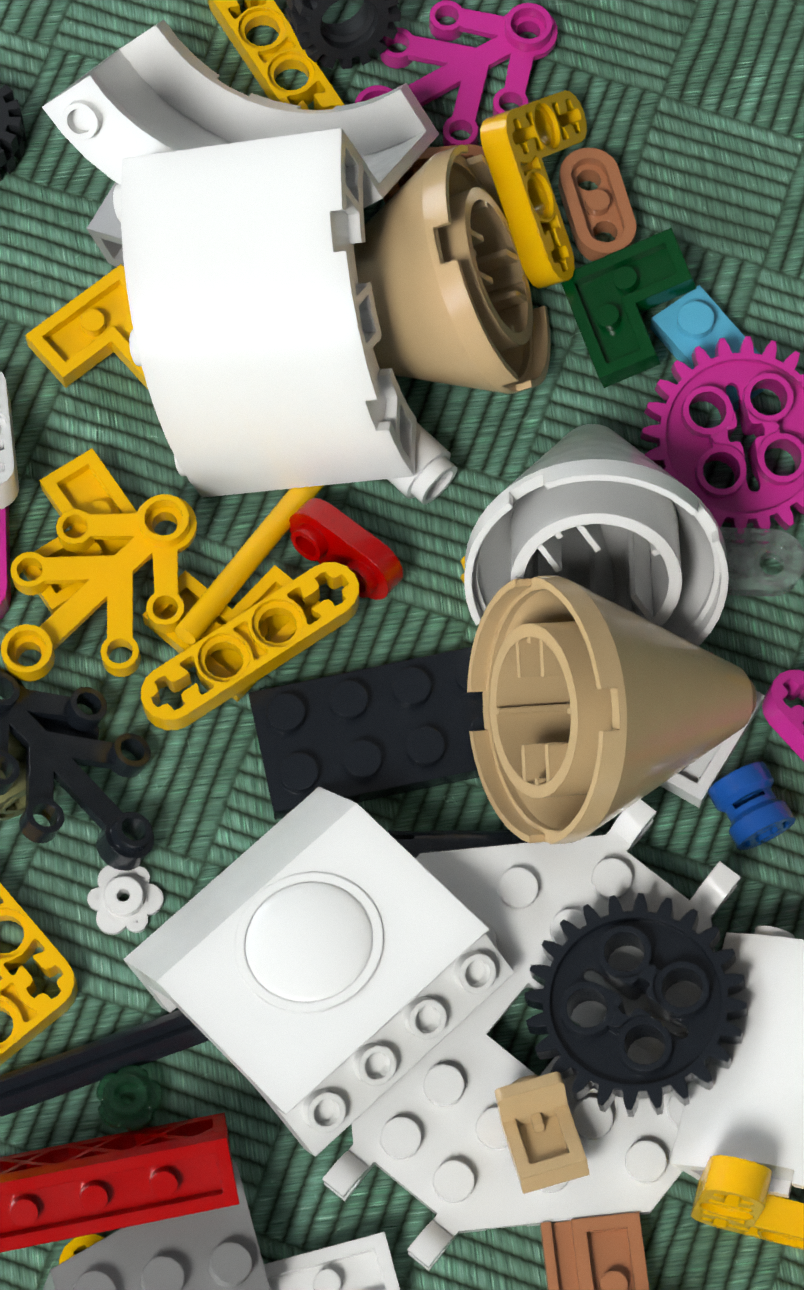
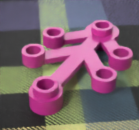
[355,0,558,146]

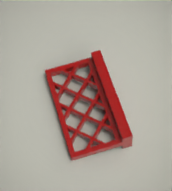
[0,1112,239,1253]

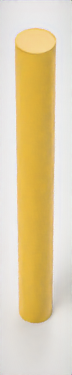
[175,485,324,645]

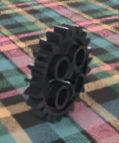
[524,893,748,1117]

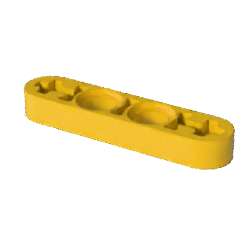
[208,0,344,110]
[141,562,359,731]

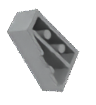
[43,1162,270,1290]

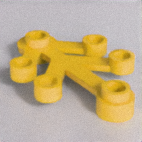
[1,494,197,681]

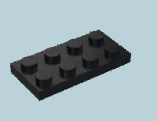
[248,647,485,820]

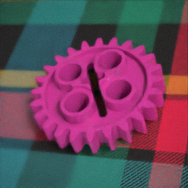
[640,336,804,540]

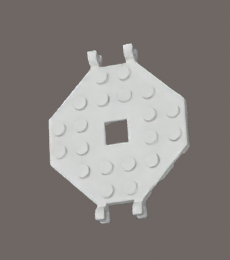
[322,799,741,1271]

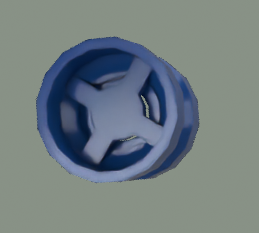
[708,761,796,851]

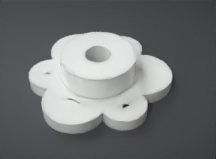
[87,865,164,935]

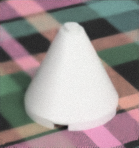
[464,424,729,646]

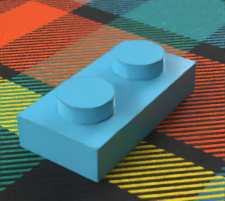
[650,285,765,411]

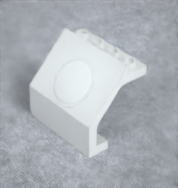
[123,787,515,1157]

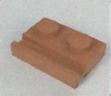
[540,1212,649,1290]

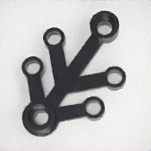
[0,668,154,871]

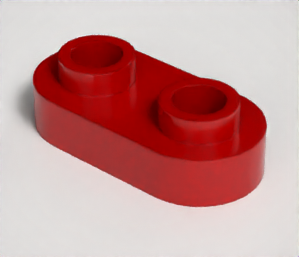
[289,498,403,600]

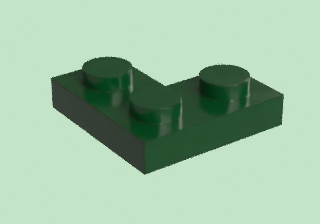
[561,228,697,388]

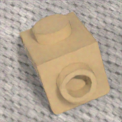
[494,1072,590,1194]

